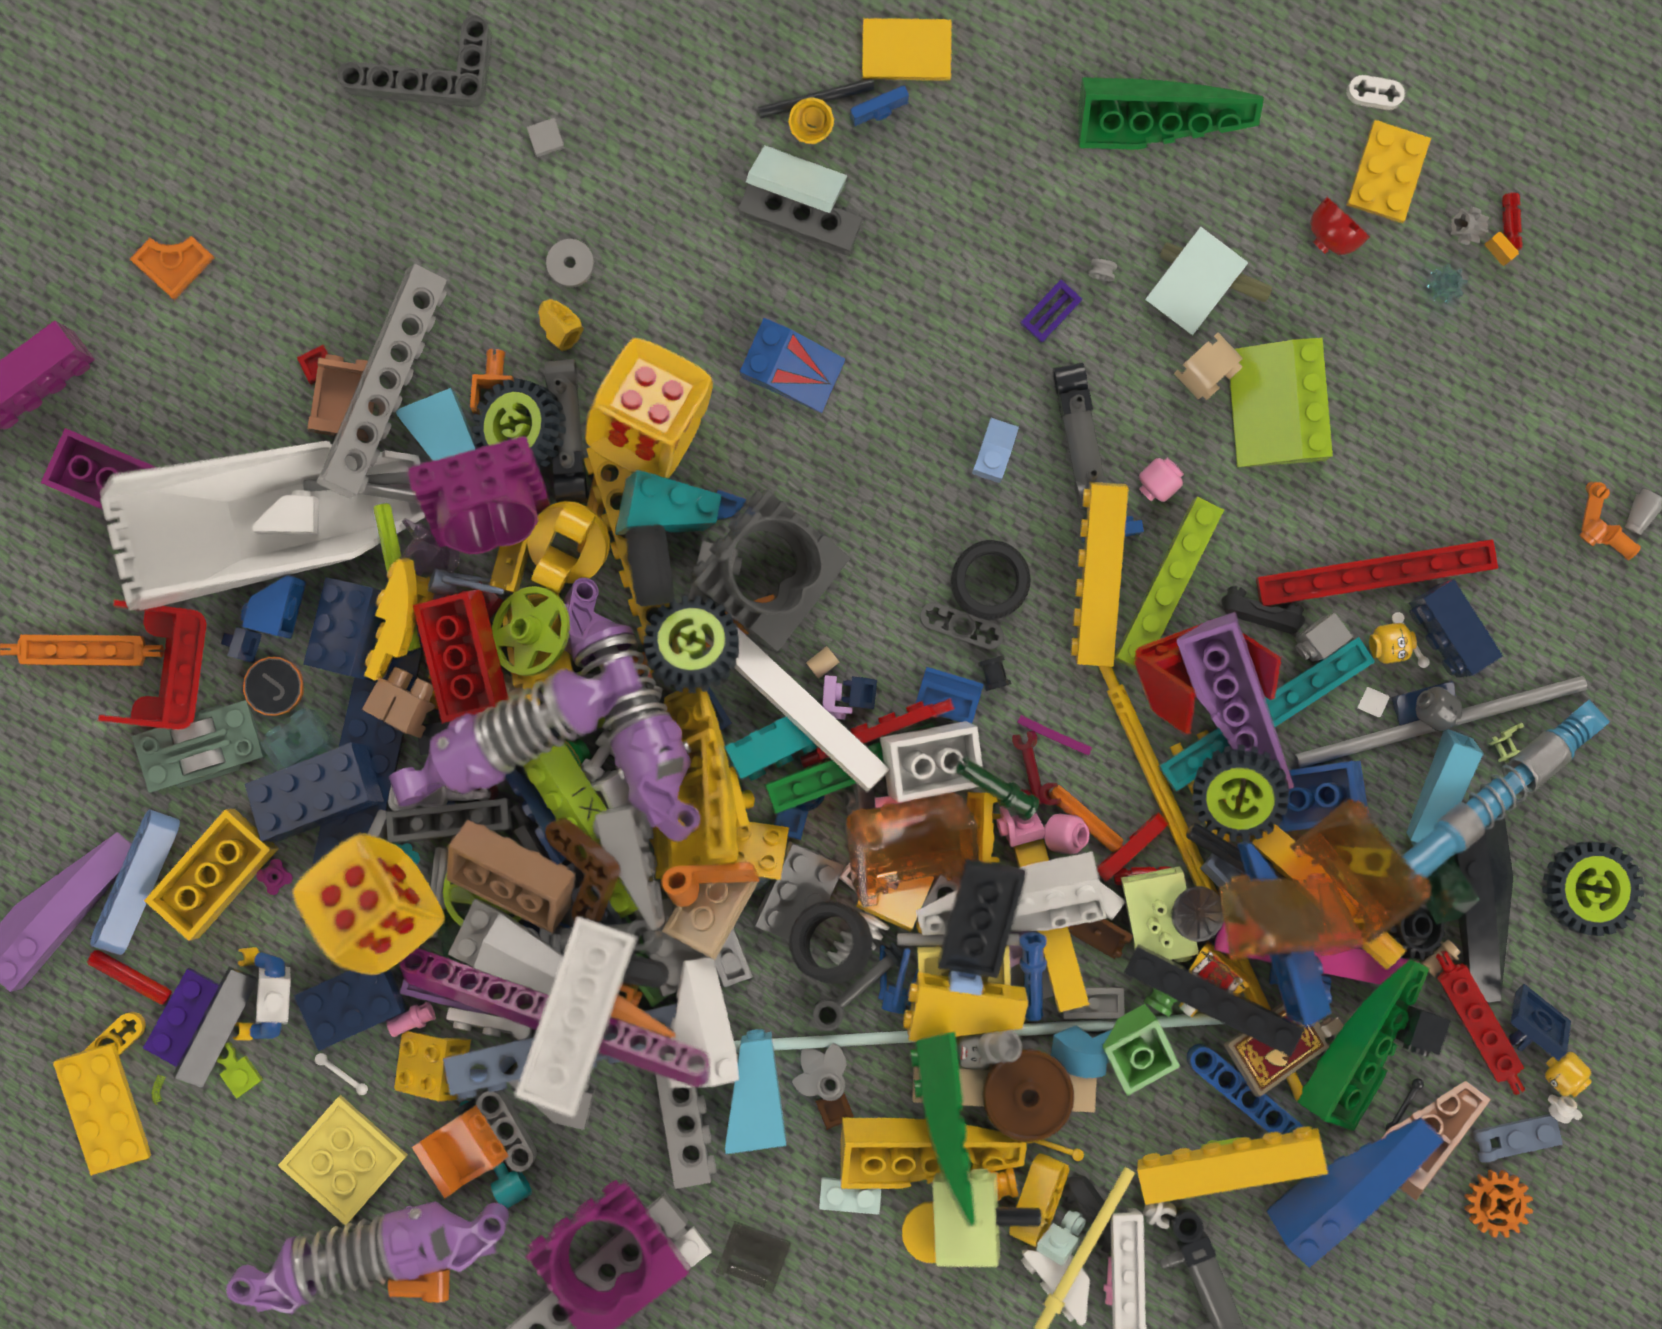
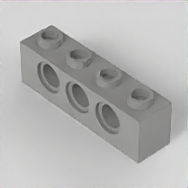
[656,1074,717,1189]

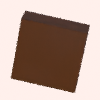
[815,1092,855,1129]

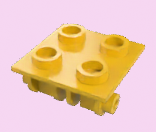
[731,822,789,880]

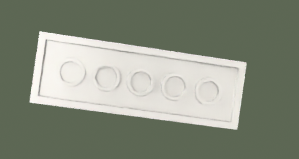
[515,917,637,1117]

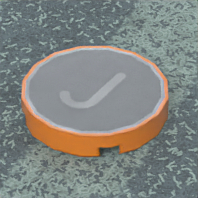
[243,657,304,716]

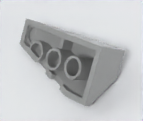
[594,803,665,930]

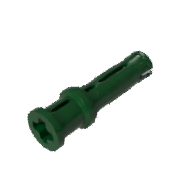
[956,757,1039,821]

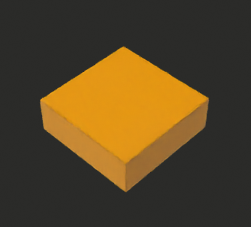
[1484,231,1519,266]

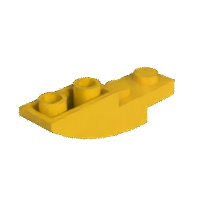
[364,558,418,680]

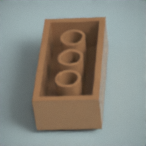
[447,820,575,933]

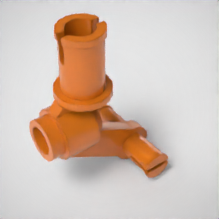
[1579,482,1641,560]

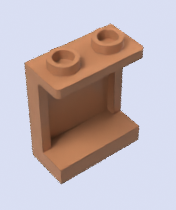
[307,354,374,441]

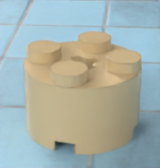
[1174,332,1243,400]

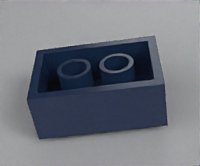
[303,577,386,681]
[1409,579,1503,678]
[294,969,408,1051]

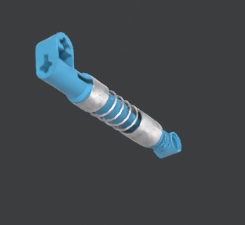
[1387,699,1610,892]

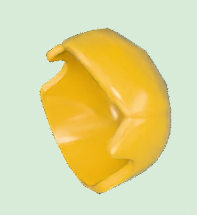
[788,97,834,144]

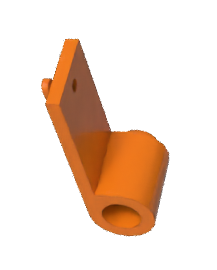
[662,862,759,907]

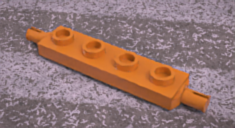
[0,635,164,666]

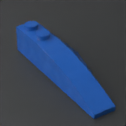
[1237,842,1332,1027]
[1267,1117,1444,1268]

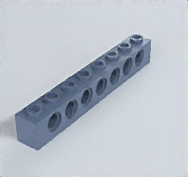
[443,1004,678,1100]

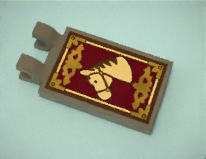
[1223,1002,1343,1097]

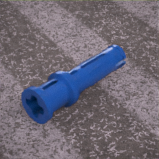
[1019,932,1047,1021]

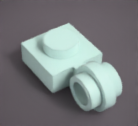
[1036,1210,1086,1266]

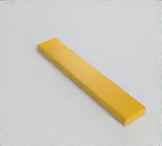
[1013,839,1089,1013]

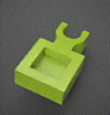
[217,1042,263,1099]

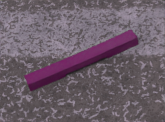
[1017,715,1093,756]

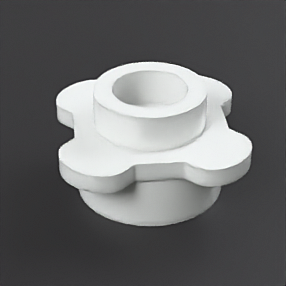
[1548,1094,1582,1124]

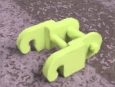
[1489,723,1524,763]

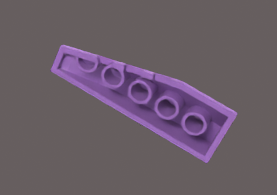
[1177,612,1294,789]
[0,832,131,992]

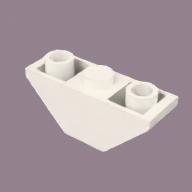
[1021,1245,1090,1326]

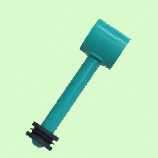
[453,1098,532,1209]

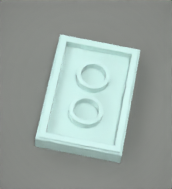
[746,145,847,213]
[1145,227,1248,335]

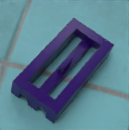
[1020,280,1083,344]

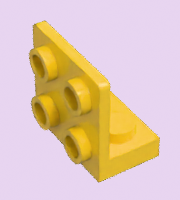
[394,1031,471,1101]

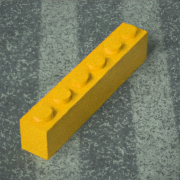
[1071,482,1128,667]
[1137,1127,1328,1205]

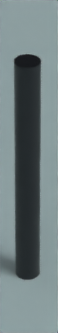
[758,78,875,119]

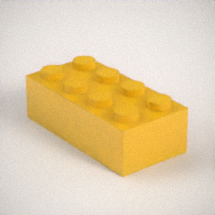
[144,809,279,941]

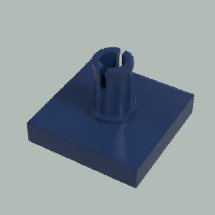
[1509,984,1571,1061]

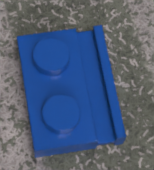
[915,667,984,724]

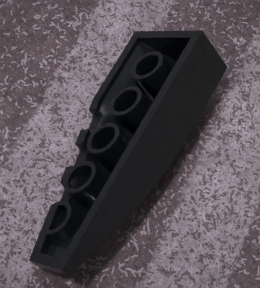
[1449,818,1514,1003]

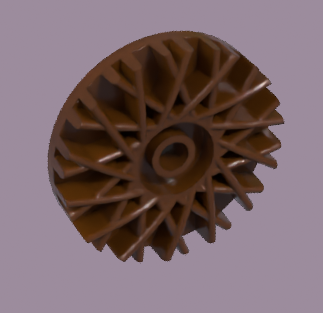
[982,1048,1074,1142]

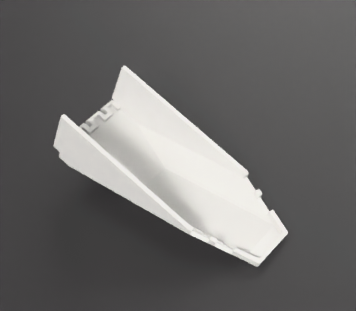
[100,441,425,611]

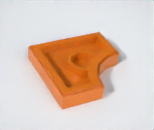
[130,236,215,300]

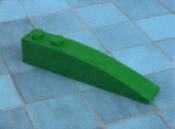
[1079,77,1264,150]
[1297,959,1430,1131]
[910,1032,976,1227]

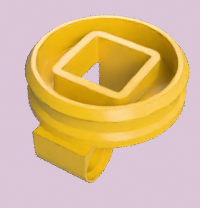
[527,501,610,594]

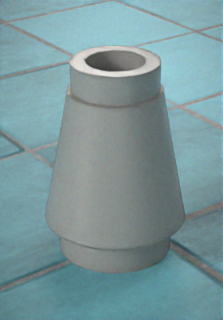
[1625,489,1662,535]

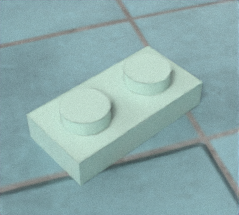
[819,1177,881,1214]

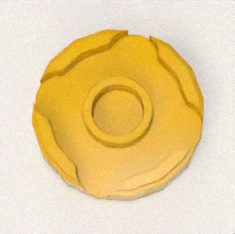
[902,1201,936,1263]

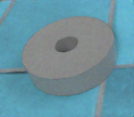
[546,239,594,288]

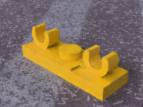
[966,792,1001,863]

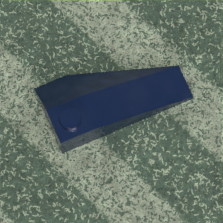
[505,766,568,865]

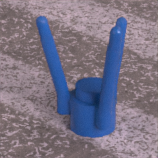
[878,945,918,1014]

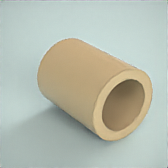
[806,646,839,679]

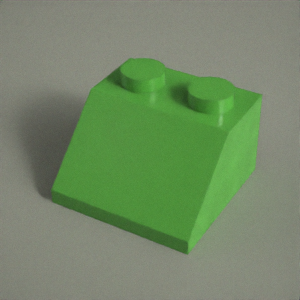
[1102,1004,1180,1096]

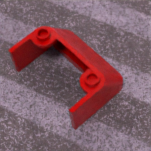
[98,600,206,730]
[1134,623,1282,735]

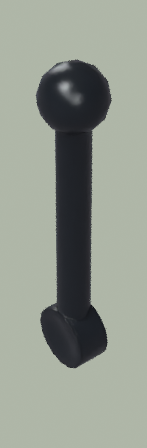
[1386,1078,1424,1131]

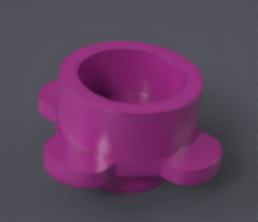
[256,859,293,895]

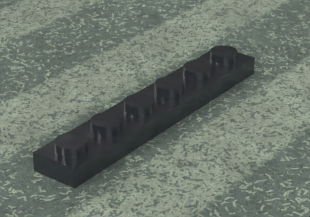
[1124,944,1305,1057]

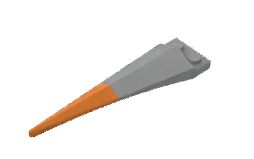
[448,899,676,1038]

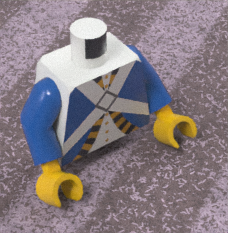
[233,947,291,1041]

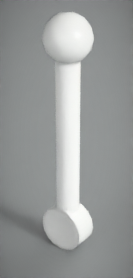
[1392,612,1430,668]
[315,1053,368,1095]

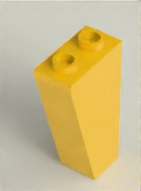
[903,972,1028,1041]

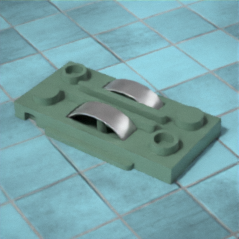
[132,700,265,793]

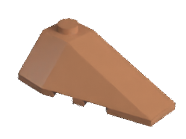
[1381,1081,1491,1200]

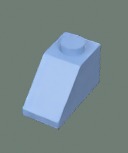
[972,418,1019,483]

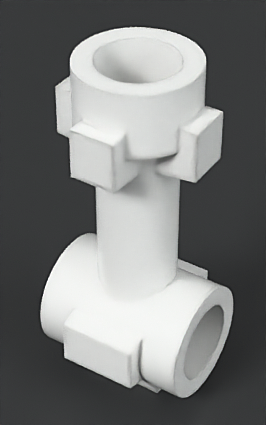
[581,729,615,782]

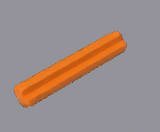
[1049,785,1124,852]

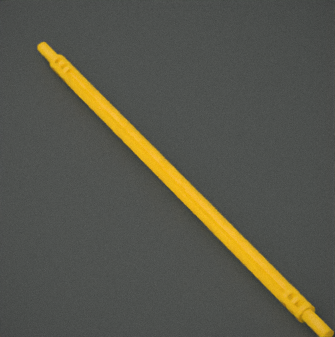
[1098,666,1303,1101]

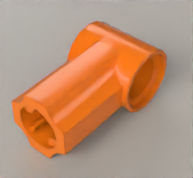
[388,1268,450,1303]

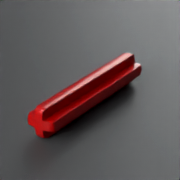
[87,950,172,1005]

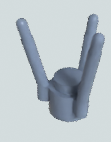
[428,569,504,600]

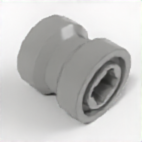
[978,1031,1022,1063]

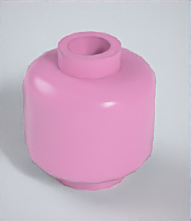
[1139,457,1184,502]
[1044,814,1089,854]

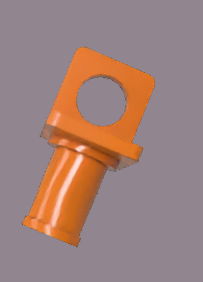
[470,349,514,415]

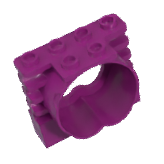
[408,437,552,554]
[525,1179,691,1329]

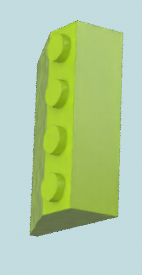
[1230,338,1333,468]

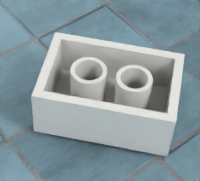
[880,721,982,802]

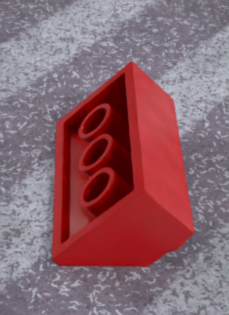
[413,590,509,723]

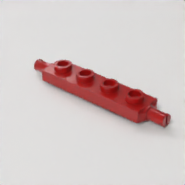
[800,698,955,768]
[1435,950,1525,1095]

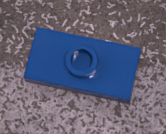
[850,85,909,126]

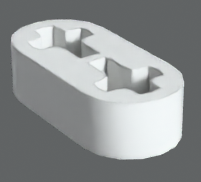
[1347,75,1405,110]

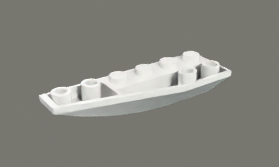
[916,852,1106,935]

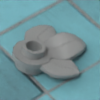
[792,1043,847,1101]

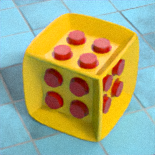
[585,338,713,479]
[293,834,444,975]

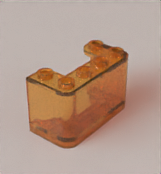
[846,792,979,908]

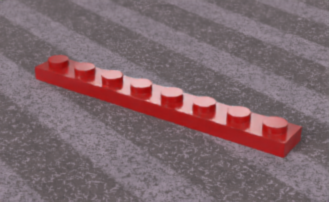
[1256,539,1499,606]

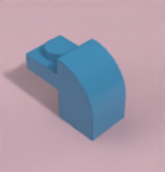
[1051,1025,1112,1078]

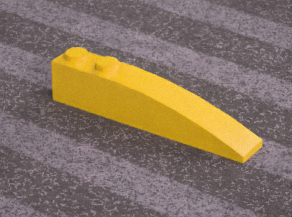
[840,1118,1027,1189]

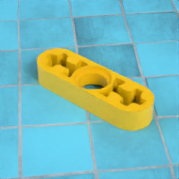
[84,1012,146,1056]

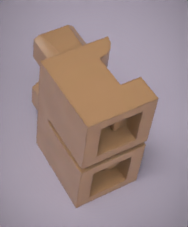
[362,666,436,738]

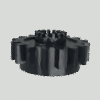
[1382,893,1445,959]

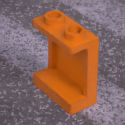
[412,1105,509,1198]

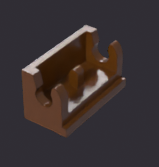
[1068,919,1133,959]

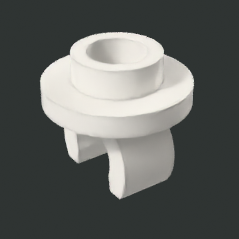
[1143,1202,1177,1229]

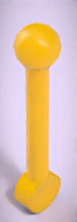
[1027,1140,1084,1161]

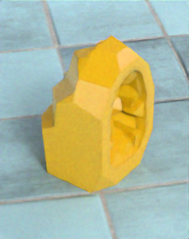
[538,299,584,351]

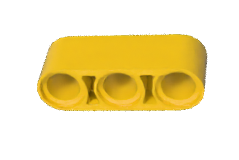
[1009,1153,1069,1247]

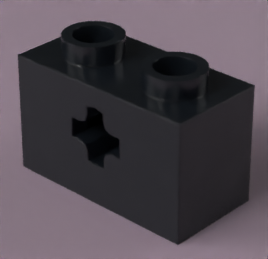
[1396,1005,1451,1058]

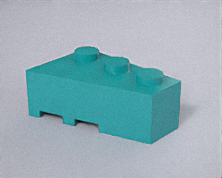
[615,470,721,535]

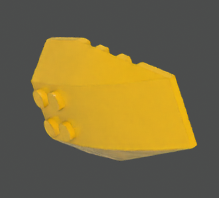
[653,687,738,879]

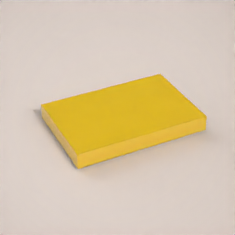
[862,18,951,80]

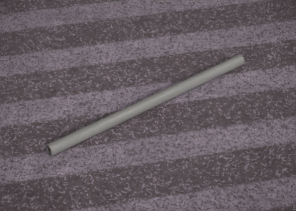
[1295,676,1587,769]

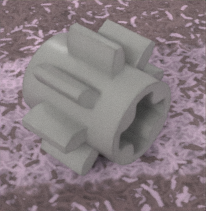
[1451,206,1489,245]

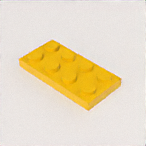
[53,1042,151,1175]

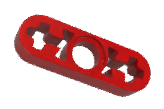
[1096,812,1169,881]

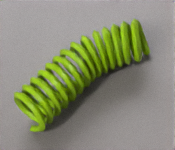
[151,1075,166,1105]

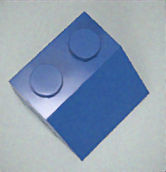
[241,575,307,639]

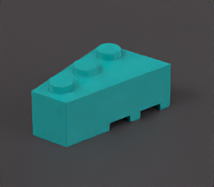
[725,716,818,781]

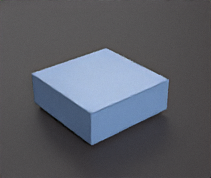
[948,970,983,995]

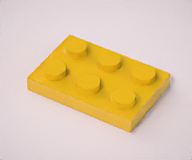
[1346,120,1431,223]

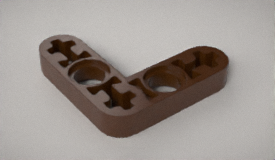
[545,818,620,923]

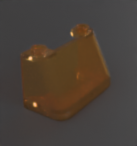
[1290,799,1431,944]
[1219,873,1363,960]

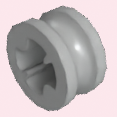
[1088,259,1118,281]

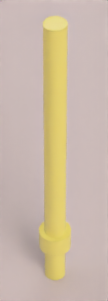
[1034,1167,1135,1329]

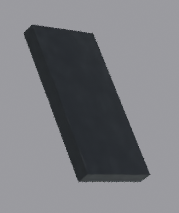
[937,858,1027,978]

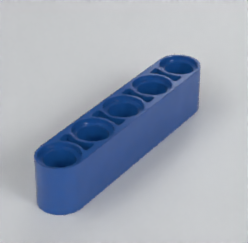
[1186,1044,1304,1135]

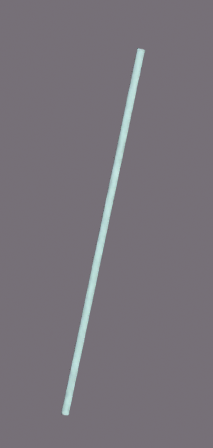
[734,1013,1224,1053]

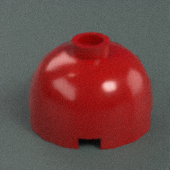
[1310,197,1370,255]

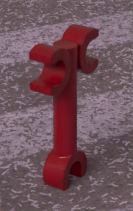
[1012,731,1062,806]

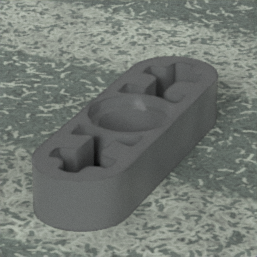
[920,602,1004,650]

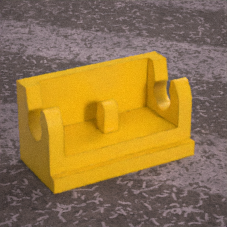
[489,537,529,593]

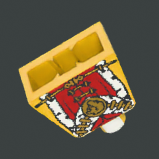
[1179,941,1252,1017]

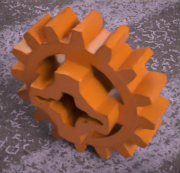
[1464,1170,1533,1238]

